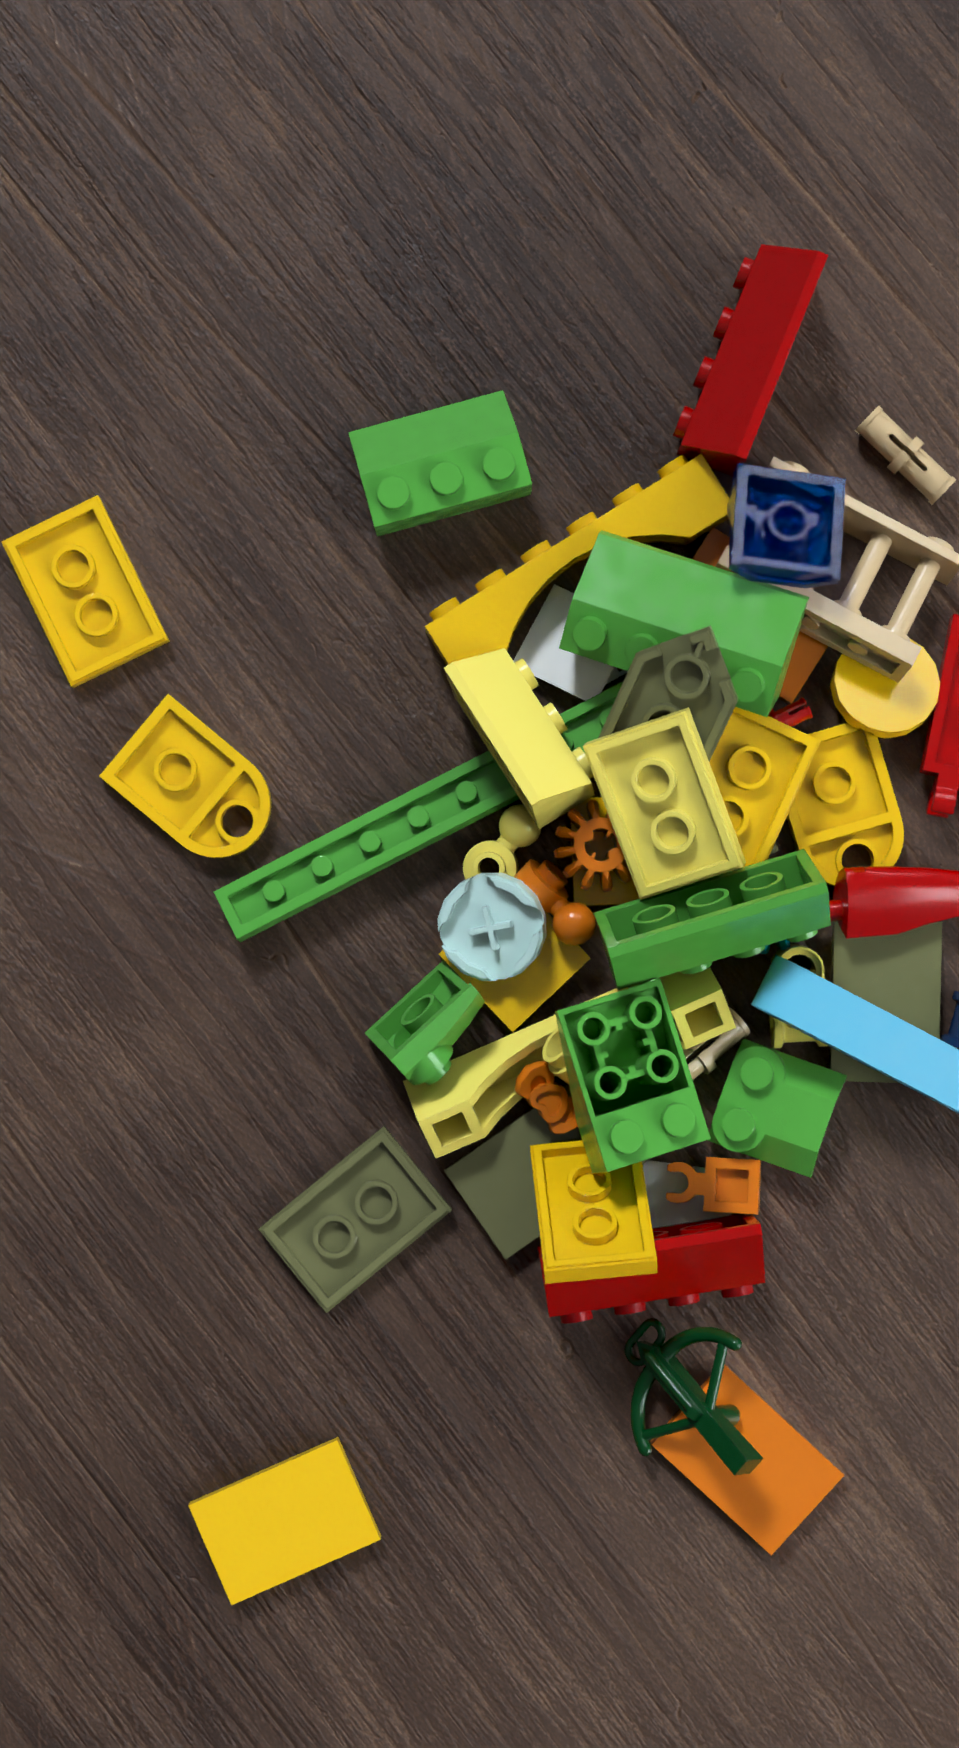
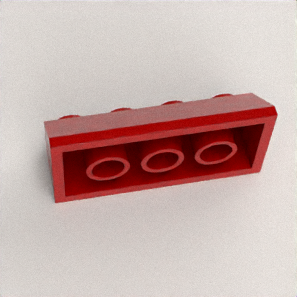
[673,244,828,478]
[538,1214,766,1324]

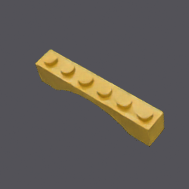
[425,454,736,665]

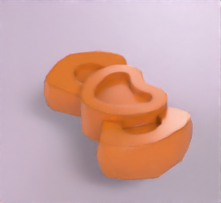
[515,1061,578,1134]

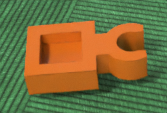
[666,1157,762,1215]

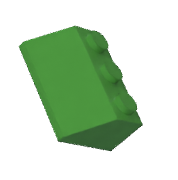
[348,390,532,537]

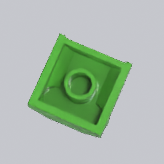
[365,960,485,1085]
[707,1039,848,1178]

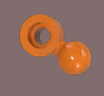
[514,859,596,945]

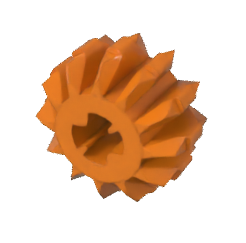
[553,800,632,892]

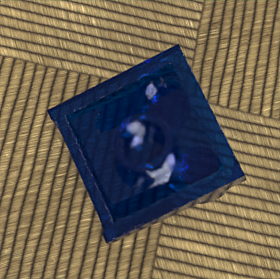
[727,463,846,588]

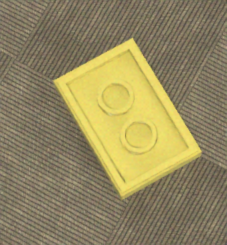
[583,707,746,900]

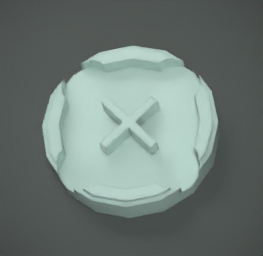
[437,872,547,981]

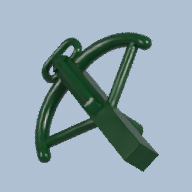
[624,1318,763,1475]

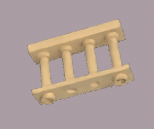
[715,457,959,683]

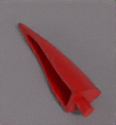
[829,866,959,939]

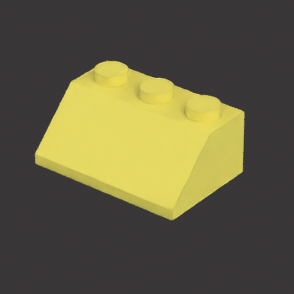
[444,648,594,829]

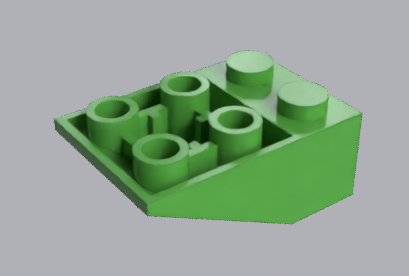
[555,979,711,1173]

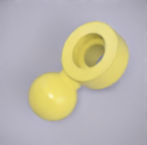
[463,804,542,880]

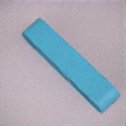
[751,955,959,1113]

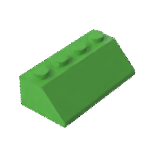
[559,530,809,717]
[594,849,831,990]

